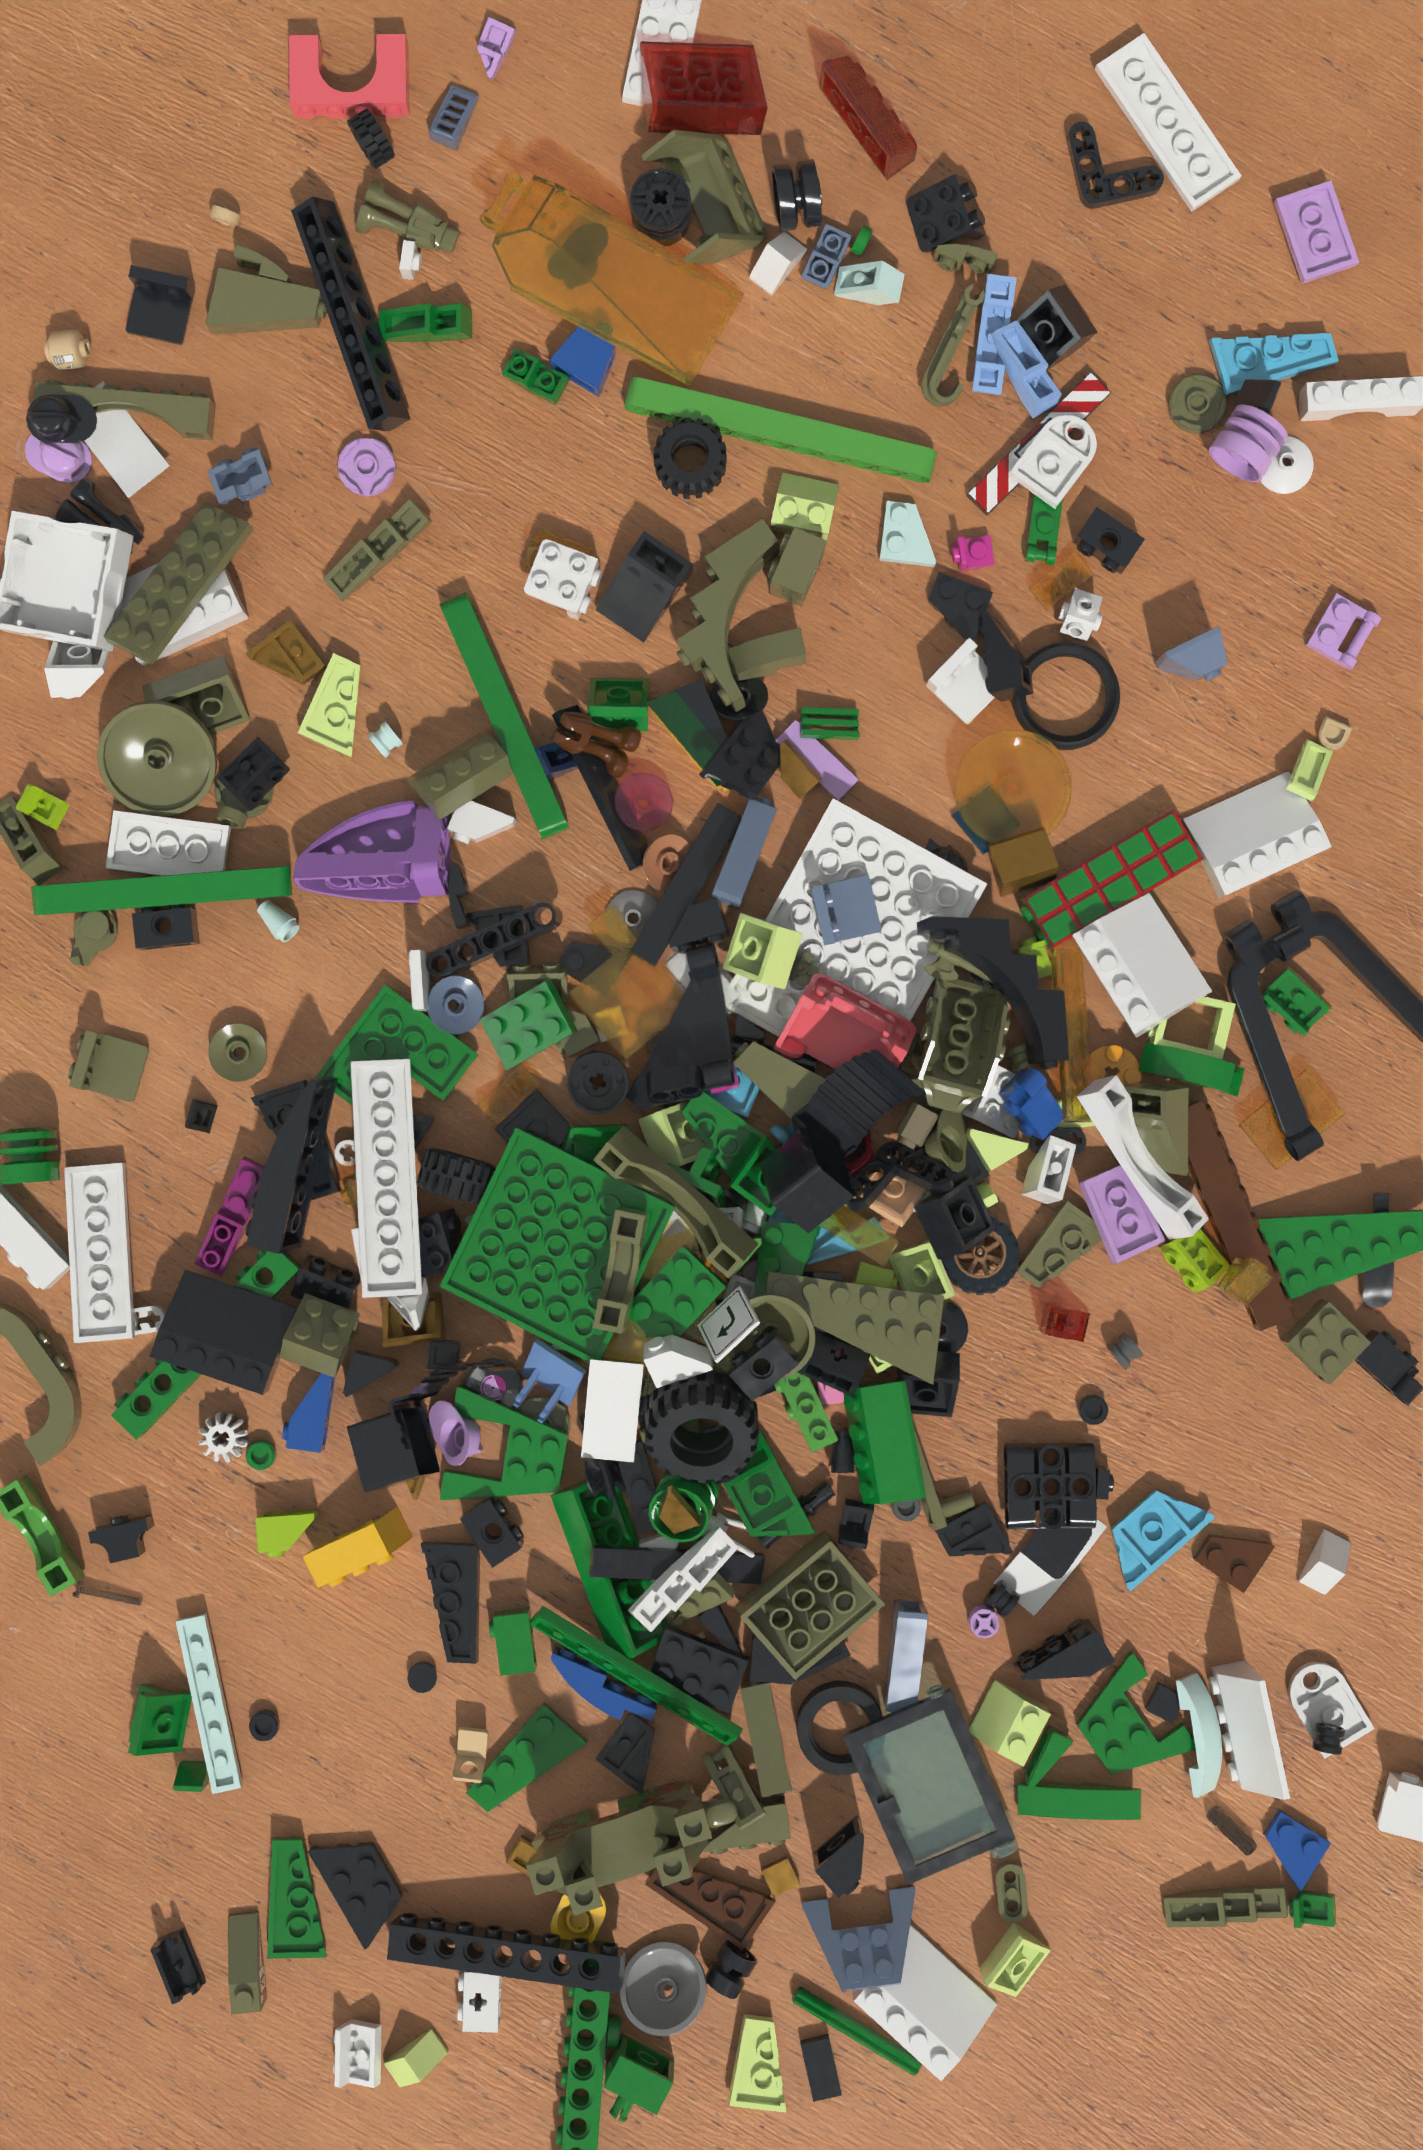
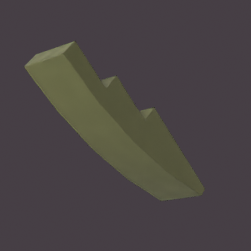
[323,499,432,601]
[1163,1885,1288,1927]

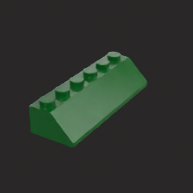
[550,1480,668,1658]

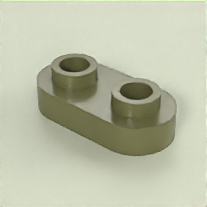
[995,1861,1028,1923]

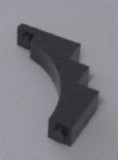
[917,916,1069,1069]

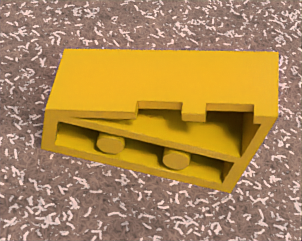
[302,1506,413,1588]

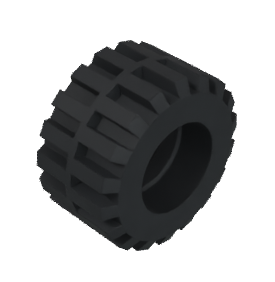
[654,417,727,499]
[416,1148,496,1204]

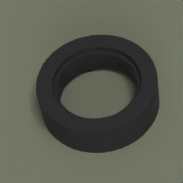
[796,1681,885,1775]

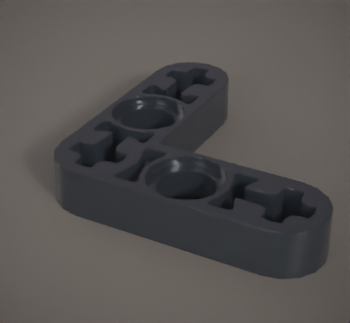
[1067,122,1164,209]
[846,1142,954,1212]

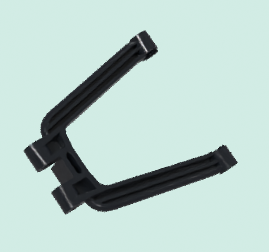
[1222,890,1423,1161]

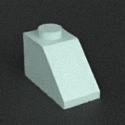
[834,261,905,305]

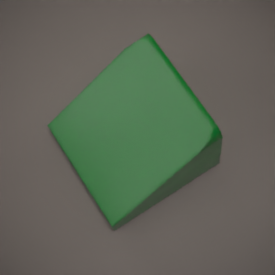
[173,1761,209,1792]

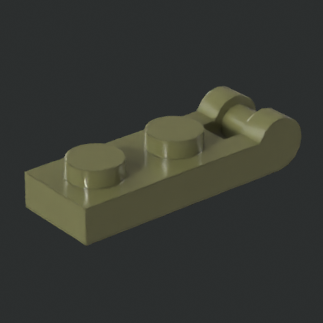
[665,1572,735,1628]
[702,1744,767,1830]

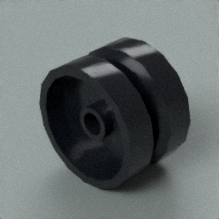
[772,159,822,232]

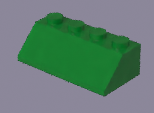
[843,1380,926,1505]

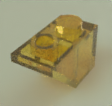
[1217,1257,1274,1305]

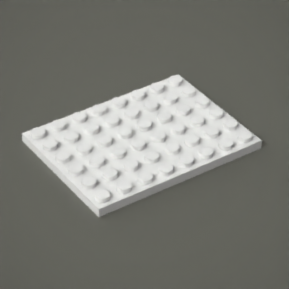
[727,799,987,1037]

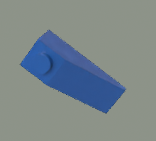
[282,1373,335,1453]

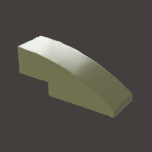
[728,628,806,681]

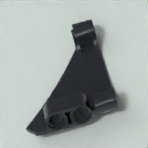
[626,944,735,1109]

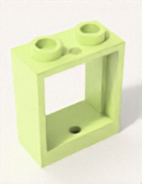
[1146,996,1236,1060]

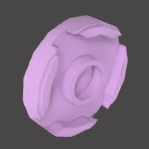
[338,438,396,497]

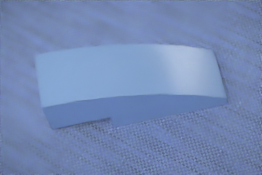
[992,320,1062,419]

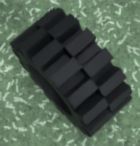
[347,108,395,169]

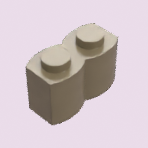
[894,1102,939,1150]

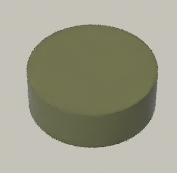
[216,806,247,829]

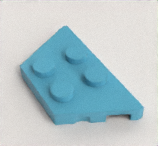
[1110,1489,1215,1592]

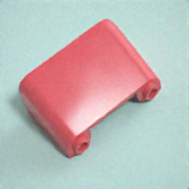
[773,973,916,1069]

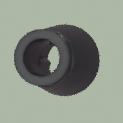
[828,1431,855,1473]

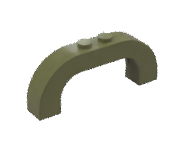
[0,1303,82,1466]

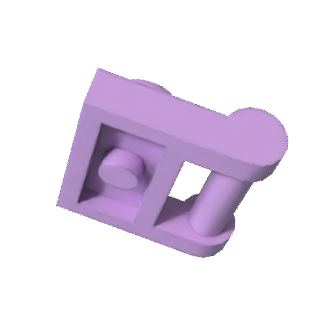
[1305,593,1381,670]

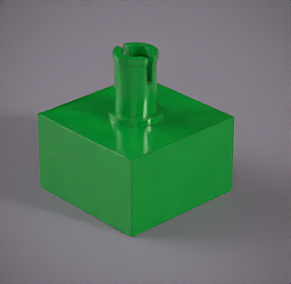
[604,2033,674,2122]

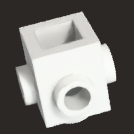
[1058,588,1103,641]

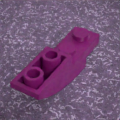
[194,1156,265,1276]

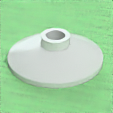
[1260,436,1314,494]

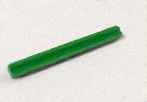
[792,1987,922,2076]

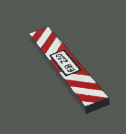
[967,372,1111,516]

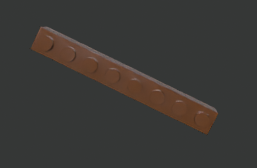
[1188,1100,1294,1331]

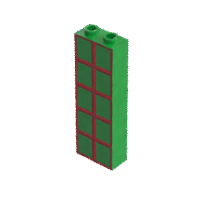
[1019,809,1203,950]

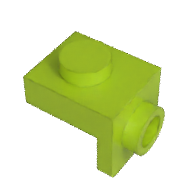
[16,783,70,830]

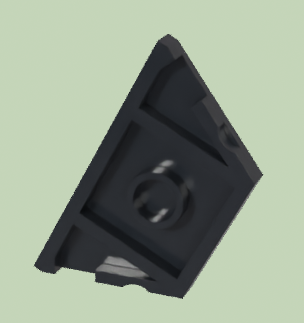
[699,711,780,799]
[308,1842,403,1950]

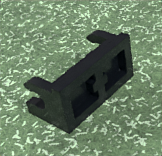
[150,1928,206,2004]

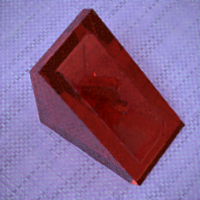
[1039,1303,1090,1342]

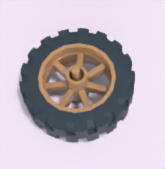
[941,1216,1019,1295]

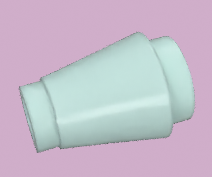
[257,900,300,943]

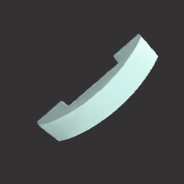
[1176,1673,1222,1798]

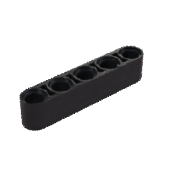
[426,902,563,977]

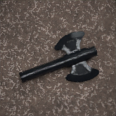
[579,1414,626,1500]

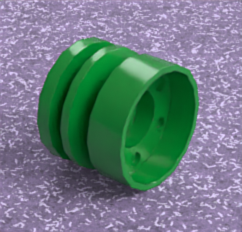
[0,1127,60,1185]
[648,1472,719,1542]

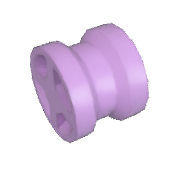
[968,1604,999,1638]

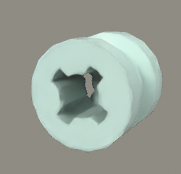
[367,721,403,758]

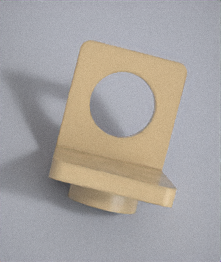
[452,1727,488,1783]

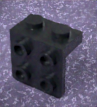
[907,174,986,253]
[418,1208,462,1278]

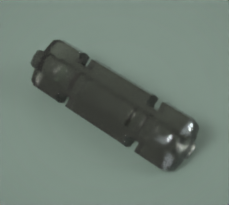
[1206,1806,1257,1856]

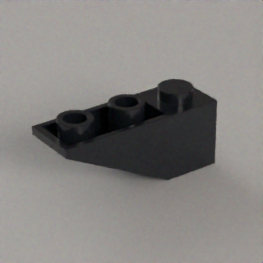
[980,610,1033,702]

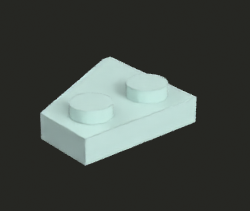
[879,501,936,567]

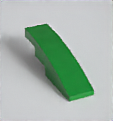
[1018,1782,1141,1820]

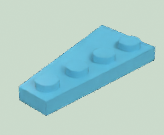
[1209,333,1339,396]

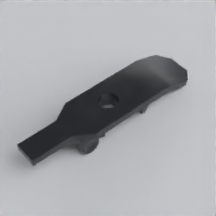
[1361,1193,1394,1307]

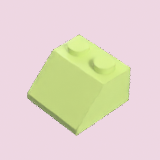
[770,472,839,541]
[722,913,803,990]
[638,1101,707,1167]
[969,1679,1051,1767]

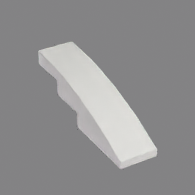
[628,1526,738,1632]

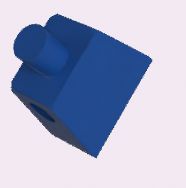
[550,319,616,397]

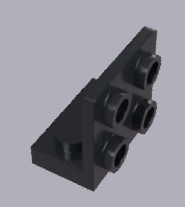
[126,265,195,345]

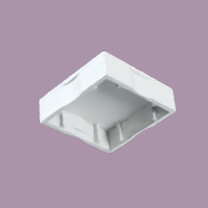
[0,511,134,652]

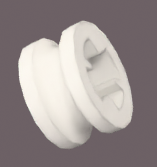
[335,1139,355,1166]

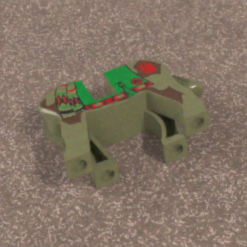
[526,1781,737,1916]

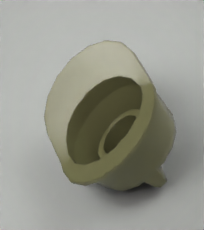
[924,1109,967,1173]

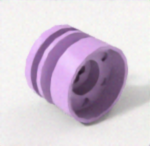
[1209,404,1288,483]

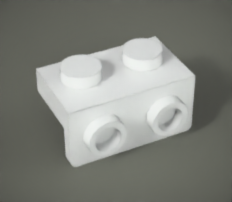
[333,2019,382,2088]

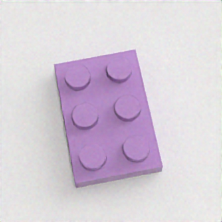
[1274,180,1359,284]
[1078,1164,1165,1264]

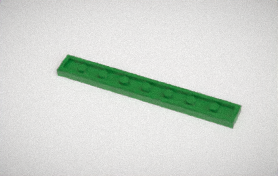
[529,1606,743,1746]

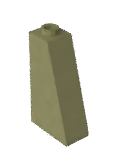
[206,267,327,334]
[733,1041,826,1119]
[741,1681,793,1798]

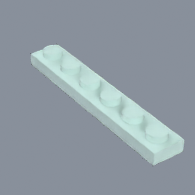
[176,1613,243,1794]

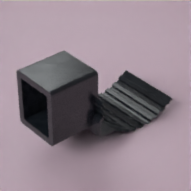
[760,1050,927,1233]
[347,1362,517,1492]

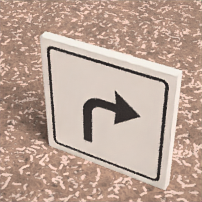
[697,1285,761,1363]

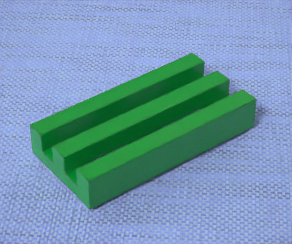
[800,707,860,740]

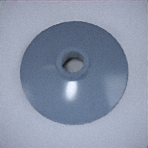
[428,976,484,1034]

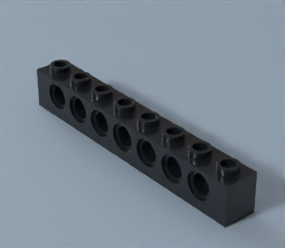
[291,196,411,431]
[387,1913,626,1993]

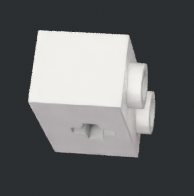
[458,1971,502,2033]

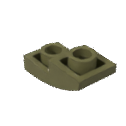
[933,244,998,274]

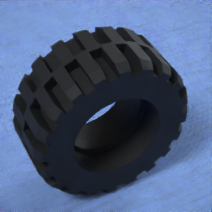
[645,1369,759,1483]

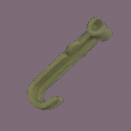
[921,284,985,407]

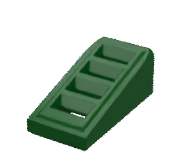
[1024,1725,1073,1788]

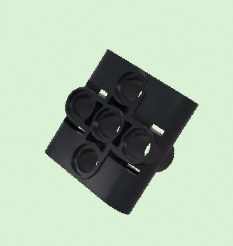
[1004,1442,1097,1530]

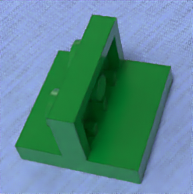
[588,678,649,731]
[668,1146,728,1208]
[128,1683,192,1756]

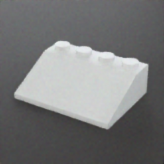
[119,564,249,667]
[1182,772,1332,899]
[1072,893,1212,1038]
[1209,1660,1290,1800]
[852,1924,997,2081]

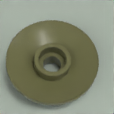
[208,1023,267,1082]

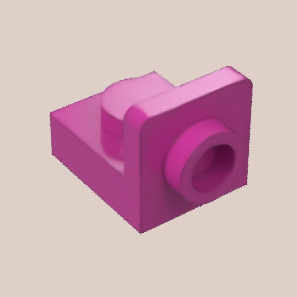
[951,535,995,571]

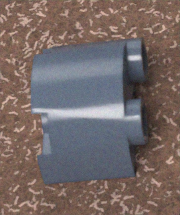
[208,448,273,505]

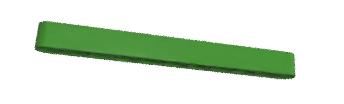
[624,377,937,483]

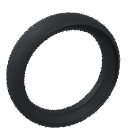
[1012,642,1120,750]

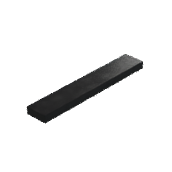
[552,705,648,871]
[629,803,742,967]
[589,1545,765,1584]

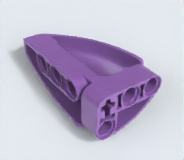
[293,800,451,903]

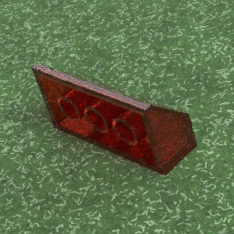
[819,56,917,180]

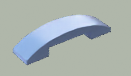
[972,274,1017,395]

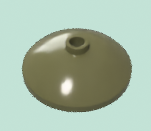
[729,1293,815,1379]

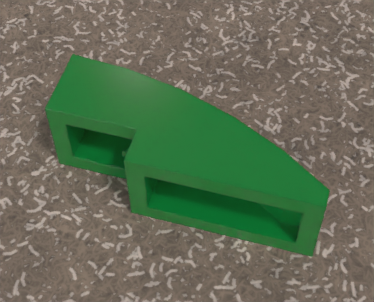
[379,303,472,342]

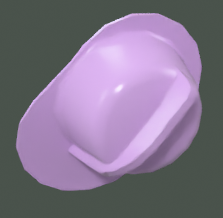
[25,434,92,483]
[429,1400,483,1466]

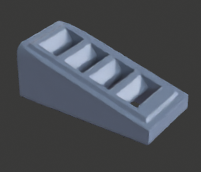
[428,85,479,151]

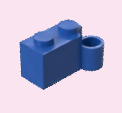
[998,1067,1066,1140]

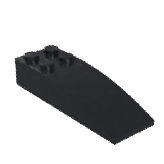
[246,1076,338,1254]

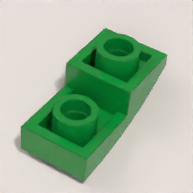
[501,349,570,405]

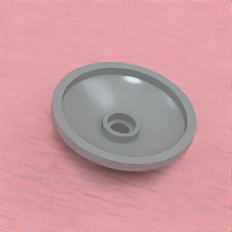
[620,1942,707,2036]

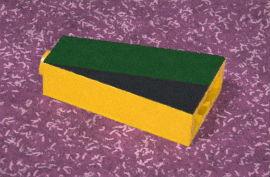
[648,679,729,792]

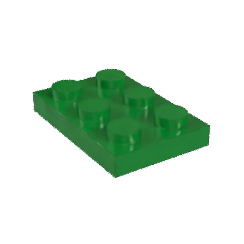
[479,979,578,1071]
[630,1245,728,1338]

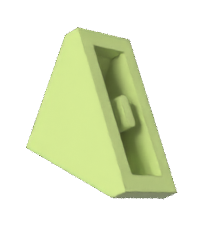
[383,2028,448,2087]

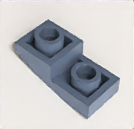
[801,224,853,290]

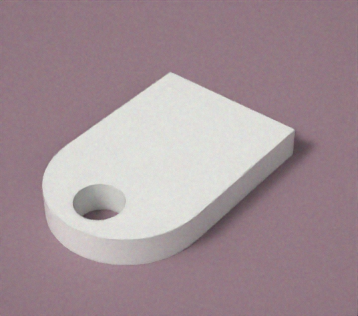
[1009,415,1097,509]
[1288,1662,1375,1759]

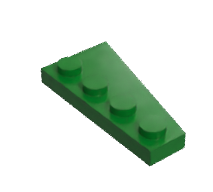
[754,1221,821,1333]
[466,1702,588,1812]
[267,1837,327,1959]

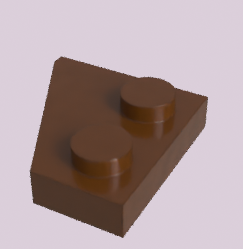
[1193,1535,1275,1593]

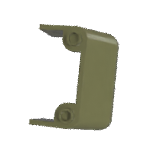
[641,130,767,264]

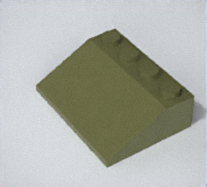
[735,1530,885,1680]

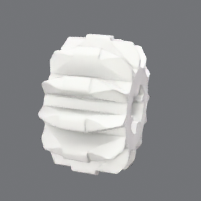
[198,1412,249,1462]

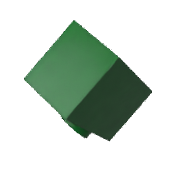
[489,1607,537,1676]

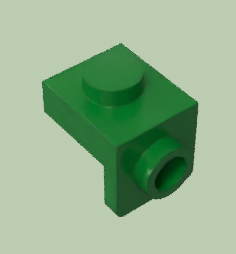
[1289,1890,1336,1928]

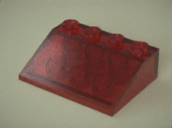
[640,41,768,135]

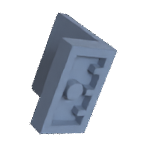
[811,875,881,946]

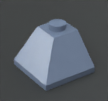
[1155,627,1228,682]

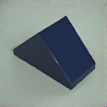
[535,742,578,781]

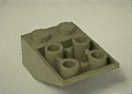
[1123,1082,1189,1176]

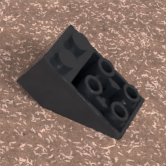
[596,531,693,643]
[1013,1618,1115,1680]

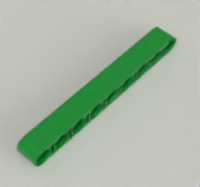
[439,592,569,840]
[31,866,293,915]

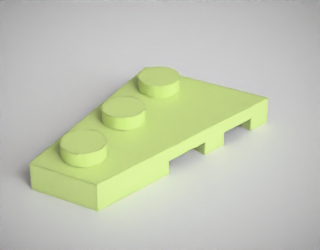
[298,653,360,758]
[728,2014,786,2113]

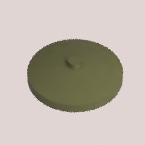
[97,700,217,817]

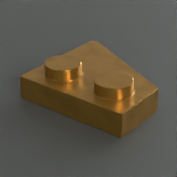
[245,620,327,685]

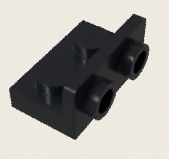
[217,737,290,810]
[290,1255,361,1309]

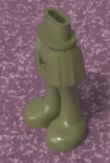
[355,180,460,253]

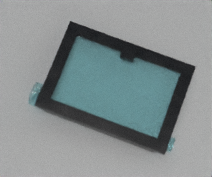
[842,1684,1019,1885]

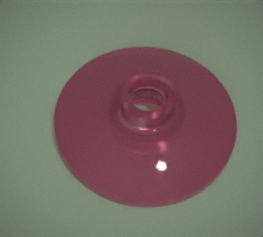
[615,773,673,831]

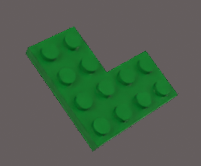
[315,985,479,1106]

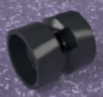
[705,1940,757,1999]

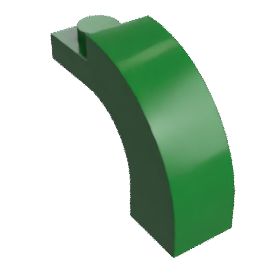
[1138,1042,1245,1097]

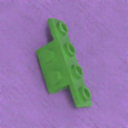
[774,1371,838,1452]

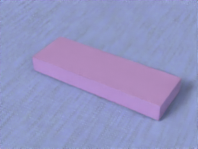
[776,720,858,801]

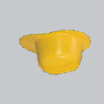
[550,1893,606,1943]

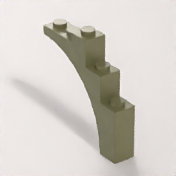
[676,519,780,712]

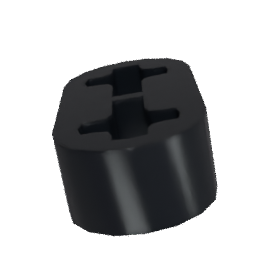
[1029,1128,1087,1154]

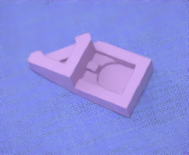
[477,17,517,80]

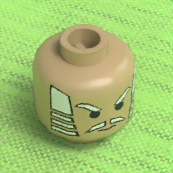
[44,329,91,370]

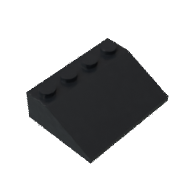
[150,1270,297,1395]

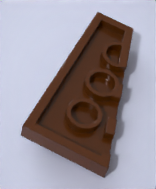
[645,1868,775,1951]

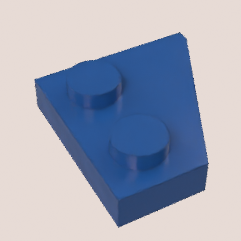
[1263,1809,1331,1891]

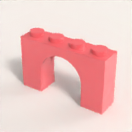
[289,34,410,119]

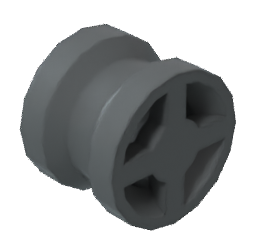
[1106,1333,1143,1370]

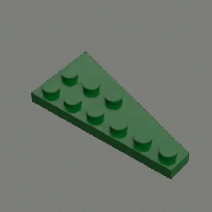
[1257,1209,1423,1299]

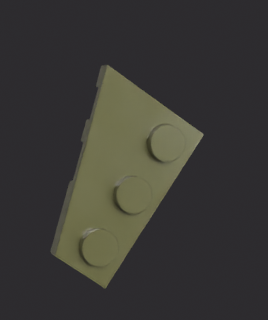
[1016,1199,1102,1288]

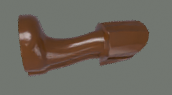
[551,712,641,778]

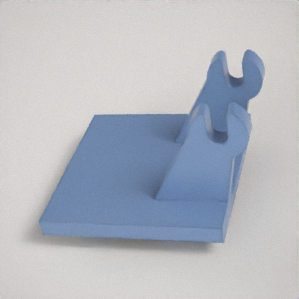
[513,1339,586,1424]

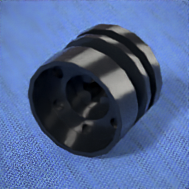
[630,168,692,247]
[567,1050,629,1114]

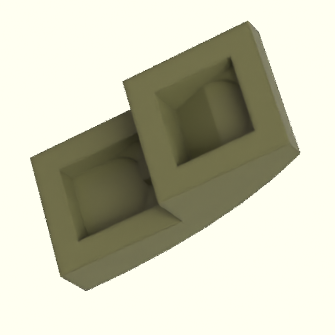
[233,245,291,283]

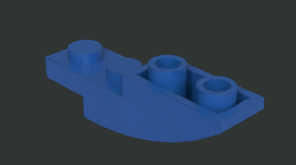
[550,1646,657,1721]

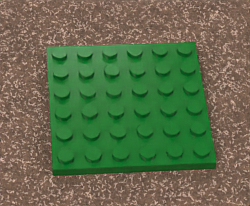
[440,1127,676,1362]

